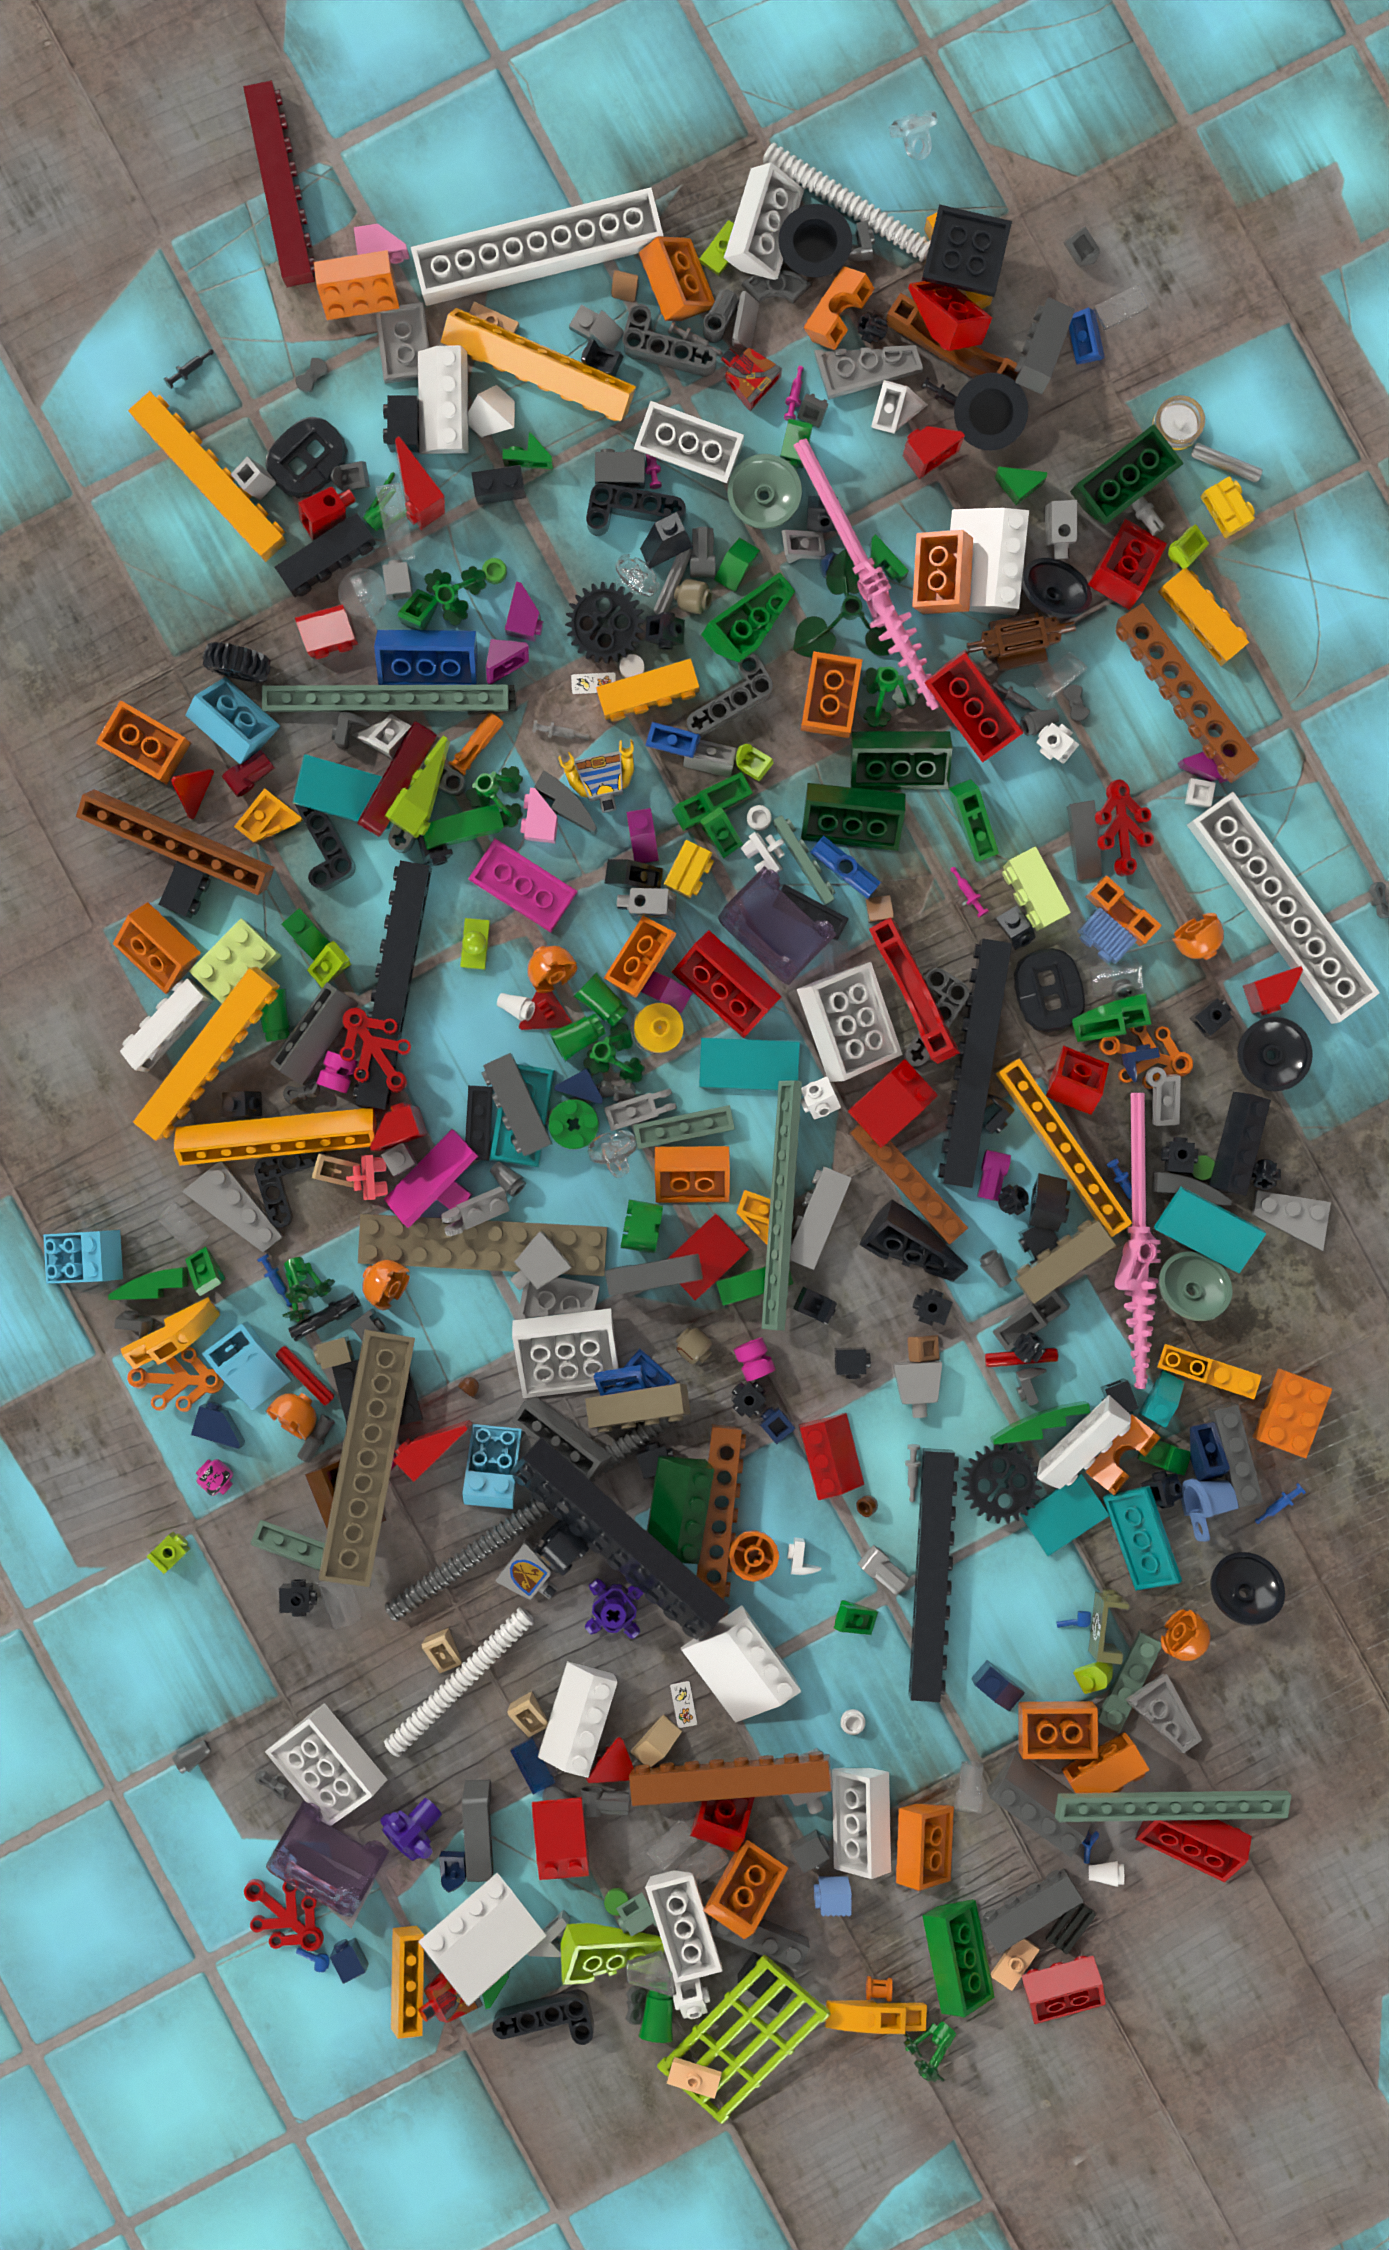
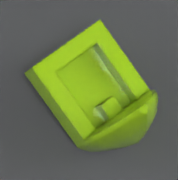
[736,744,774,782]
[1073,1662,1113,1694]

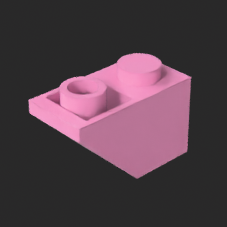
[353,224,410,264]
[521,788,558,844]

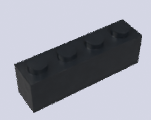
[275,513,376,597]
[1209,1091,1271,1196]

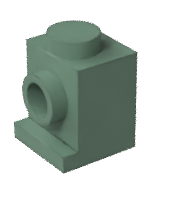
[616,1892,657,1936]

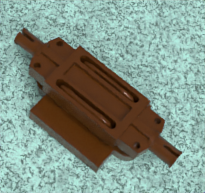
[966,612,1076,672]

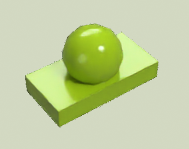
[1168,524,1209,569]
[460,918,490,970]

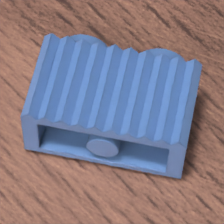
[1077,907,1137,964]
[814,1876,851,1917]

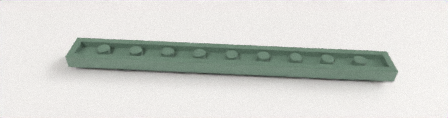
[262,685,509,712]
[762,1081,802,1331]
[1055,1790,1292,1822]

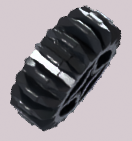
[203,642,271,683]

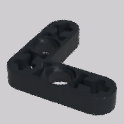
[254,1151,325,1228]

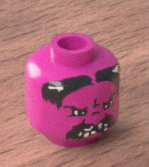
[196,1459,233,1496]

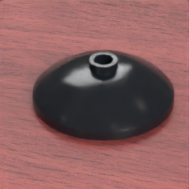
[1021,558,1092,618]
[1237,1017,1313,1091]
[1210,1552,1285,1626]

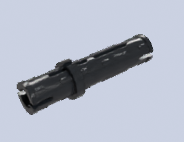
[288,1292,361,1342]

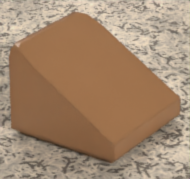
[611,270,639,302]
[865,895,894,923]
[908,1335,940,1362]

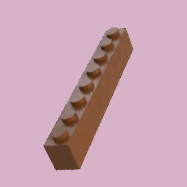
[76,789,275,895]
[629,1751,833,1806]

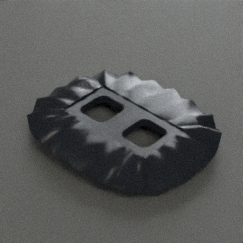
[265,417,348,498]
[1014,948,1085,1033]

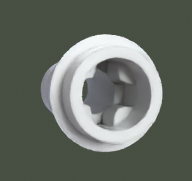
[497,993,535,1021]
[1089,1861,1124,1887]

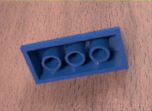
[374,630,478,685]

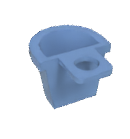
[1181,1478,1239,1542]

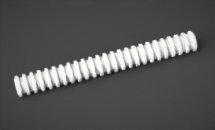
[763,143,931,262]
[384,1607,534,1757]

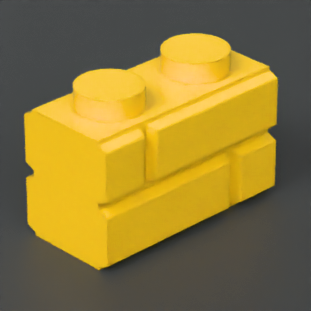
[1200,476,1255,538]
[664,840,714,899]

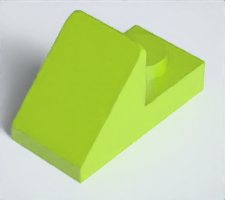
[307,941,351,988]

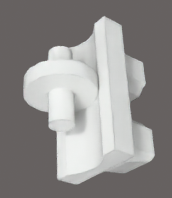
[741,832,785,877]

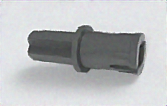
[297,1414,335,1463]

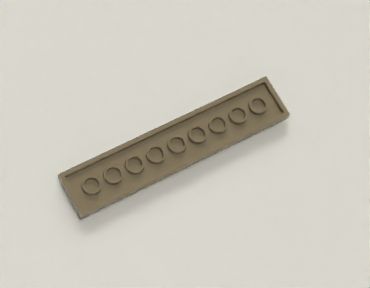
[358,1214,607,1276]
[318,1329,415,1587]

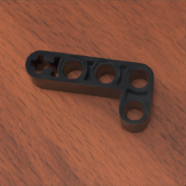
[586,483,686,536]
[295,804,356,891]
[492,1989,594,2045]

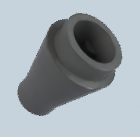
[1020,708,1059,736]
[489,1161,526,1197]
[979,1249,1012,1288]
[172,1739,212,1774]

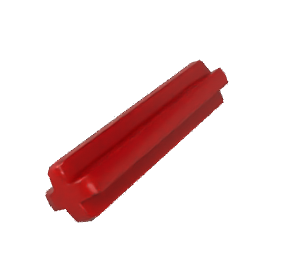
[275,1346,335,1406]
[985,1348,1059,1367]

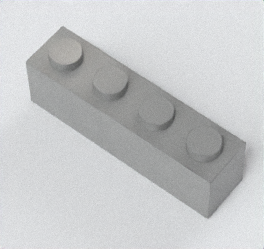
[790,1167,852,1270]

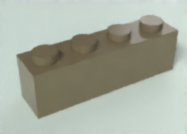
[1013,1219,1116,1304]
[585,1383,691,1433]

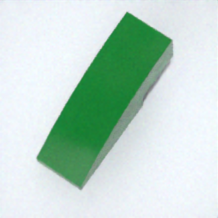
[672,772,753,831]
[423,804,504,850]
[1072,993,1151,1042]
[716,1266,794,1306]
[108,1267,188,1300]

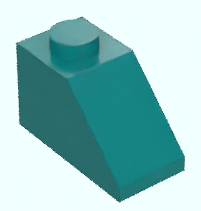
[1138,1370,1185,1428]

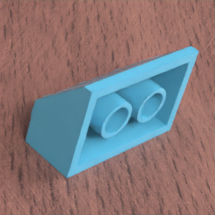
[185,677,280,764]

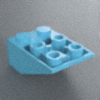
[43,1230,123,1284]
[202,1321,292,1410]
[462,1424,522,1509]

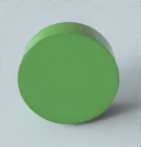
[482,558,507,584]
[1191,1155,1215,1180]
[604,1888,629,1916]

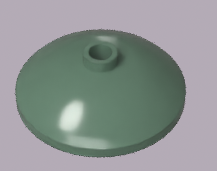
[728,454,802,529]
[1158,1252,1232,1321]

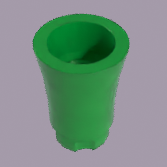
[573,972,629,1027]
[260,988,290,1042]
[549,1014,606,1062]
[638,1983,674,2043]

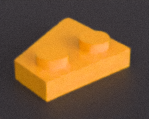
[234,788,303,843]
[736,1190,771,1245]

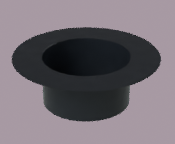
[778,204,852,277]
[954,373,1028,451]

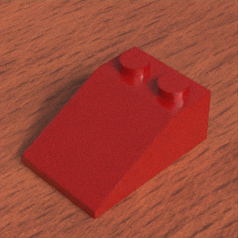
[908,281,992,351]
[395,437,445,530]
[1088,519,1167,610]
[848,1059,938,1148]
[667,1213,749,1301]
[393,1420,473,1482]
[532,1797,589,1880]

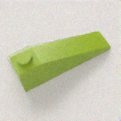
[385,735,450,839]
[561,1923,664,1985]

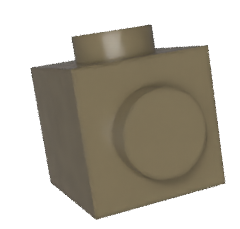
[314,1336,355,1369]

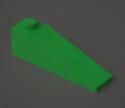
[701,572,795,662]

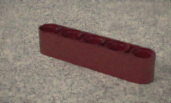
[357,721,437,837]

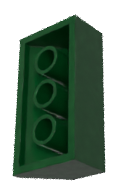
[1070,424,1184,525]
[850,731,953,789]
[801,783,906,851]
[647,1456,714,1564]

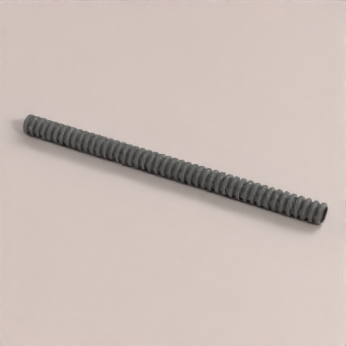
[385,1418,678,1622]

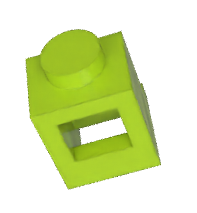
[147,1532,190,1574]

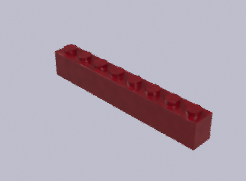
[243,80,315,288]

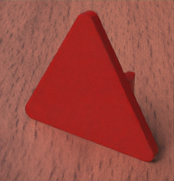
[171,768,214,819]
[519,991,572,1030]
[586,1737,634,1783]

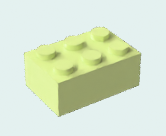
[1002,846,1071,931]
[189,918,282,1004]

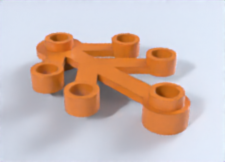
[1099,1025,1193,1089]
[127,1347,224,1412]

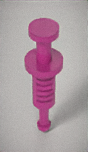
[784,366,804,421]
[645,454,662,489]
[951,867,989,918]

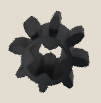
[857,310,888,344]
[1251,1159,1281,1190]
[998,1184,1029,1215]
[1013,1332,1046,1363]

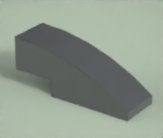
[534,770,597,835]
[1067,800,1102,881]
[1152,1172,1231,1205]
[993,1287,1070,1352]

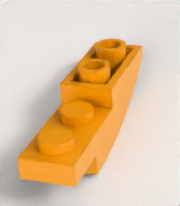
[121,1297,220,1369]
[1157,1344,1262,1399]
[825,2000,927,2034]

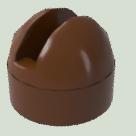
[458,1377,479,1398]
[856,1495,878,1517]

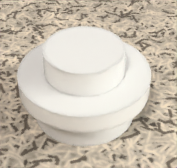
[840,1709,865,1735]

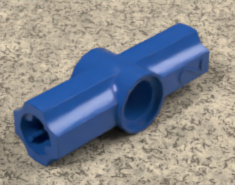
[810,836,881,899]

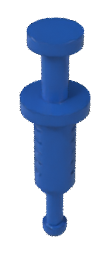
[1107,1159,1132,1200]
[257,1253,292,1307]
[1255,1483,1306,1524]

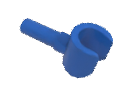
[1056,1611,1091,1628]
[1082,1830,1099,1864]
[296,1947,329,1972]

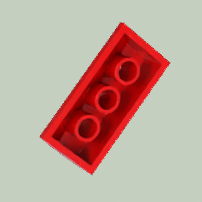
[924,649,1023,763]
[672,930,782,1038]
[1135,1819,1252,1883]

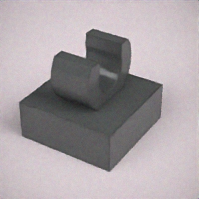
[797,393,829,428]

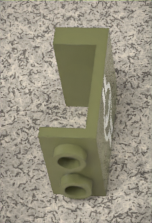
[1088,1589,1129,1664]

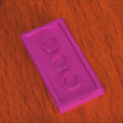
[468,838,578,933]
[384,1129,478,1228]

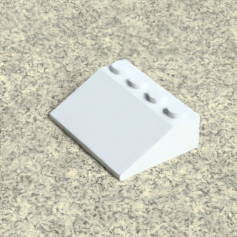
[950,508,1029,616]
[797,962,902,1082]
[512,1308,619,1398]
[681,1605,801,1723]
[265,1703,388,1828]
[419,1873,547,2006]

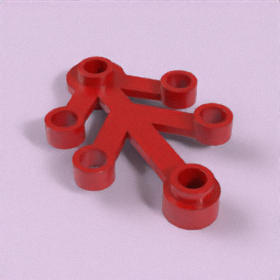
[1095,779,1154,877]
[340,1008,411,1093]
[244,1877,324,1951]

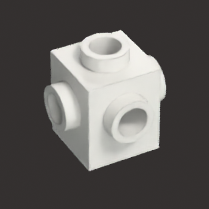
[1036,723,1080,764]
[801,1076,841,1120]
[673,1978,710,2019]

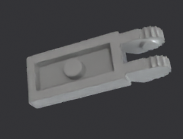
[604,1089,677,1131]
[441,1187,510,1236]

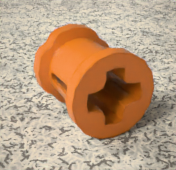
[866,1976,892,2002]

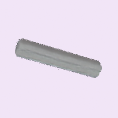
[1191,443,1263,483]
[654,549,692,614]

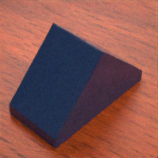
[554,1069,604,1105]

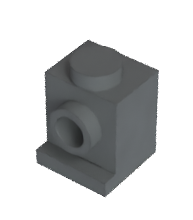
[350,1308,386,1341]

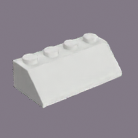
[724,162,804,280]
[418,346,469,454]
[634,401,744,484]
[120,978,214,1072]
[1037,1395,1131,1489]
[538,1661,617,1778]
[832,1768,891,1879]
[645,1870,723,1983]

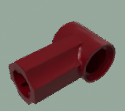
[222,750,275,797]

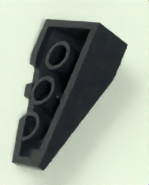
[859,1199,968,1281]

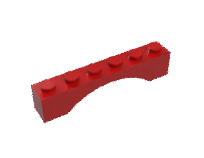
[869,917,960,1064]

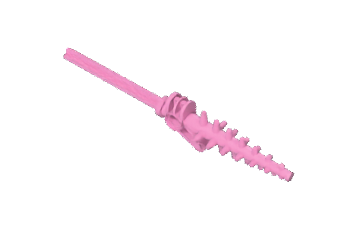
[793,438,940,710]
[1114,1093,1161,1389]

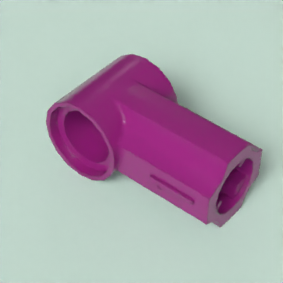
[977,1149,1011,1201]

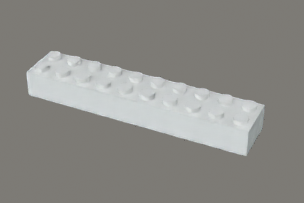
[411,188,663,306]
[1187,792,1380,1024]

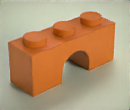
[803,266,875,350]
[1085,875,1162,947]
[1086,1414,1161,1495]

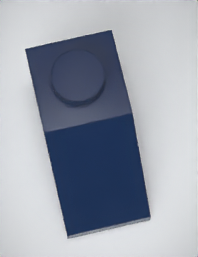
[191,1401,245,1449]
[1190,1422,1230,1482]
[971,1660,1025,1712]

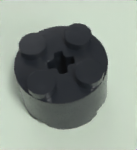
[534,1520,589,1576]

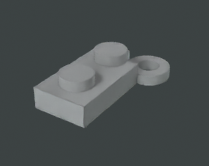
[1146,1067,1181,1126]

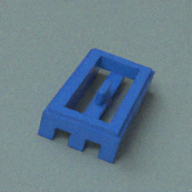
[593,1365,649,1396]

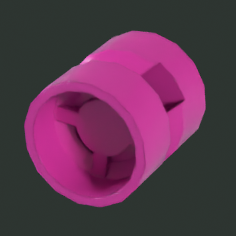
[316,1051,358,1094]
[733,1337,776,1382]

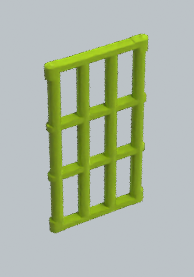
[657,1954,831,2124]

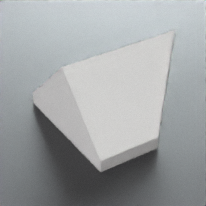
[871,380,928,434]
[468,385,515,438]
[351,714,411,759]

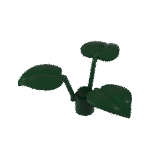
[793,549,895,658]

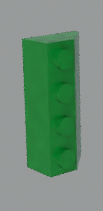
[922,1899,995,2017]

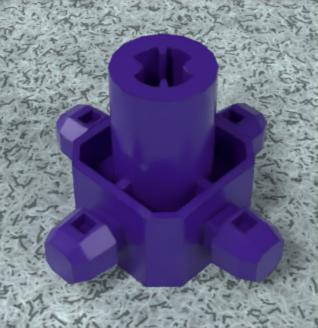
[585,1578,644,1639]
[380,1798,442,1861]

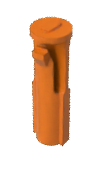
[448,713,504,776]

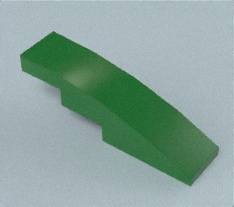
[990,1401,1090,1445]

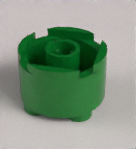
[549,1099,599,1149]
[620,1199,663,1253]

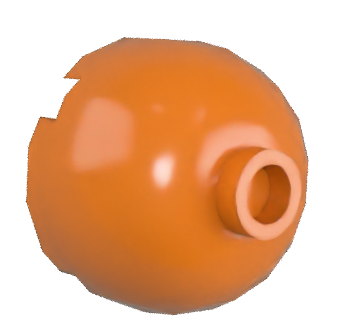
[1172,913,1224,960]
[527,946,578,993]
[362,1260,410,1311]
[266,1393,317,1440]
[729,1530,779,1582]
[1161,1609,1211,1661]

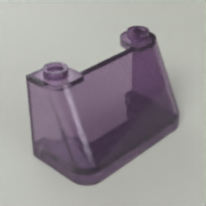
[718,866,837,985]
[266,1800,390,1917]

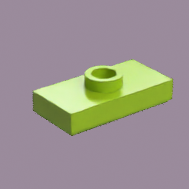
[699,220,734,276]

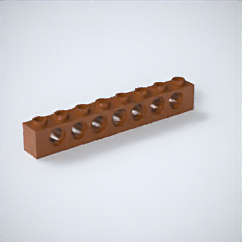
[1115,603,1260,783]
[696,1424,746,1619]

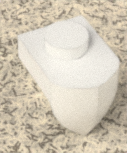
[787,1537,821,1575]

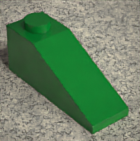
[948,779,999,863]

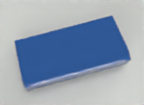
[1069,307,1105,365]
[645,722,701,758]
[623,1349,677,1388]

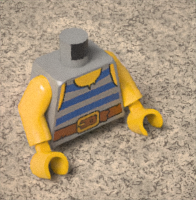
[558,739,634,813]

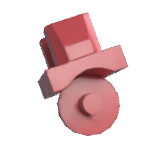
[346,1155,388,1200]

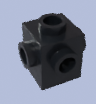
[807,496,843,533]
[645,612,685,650]
[1161,1137,1198,1174]
[912,1288,953,1326]
[731,1381,767,1418]
[1140,1471,1183,1509]
[279,1579,317,1617]

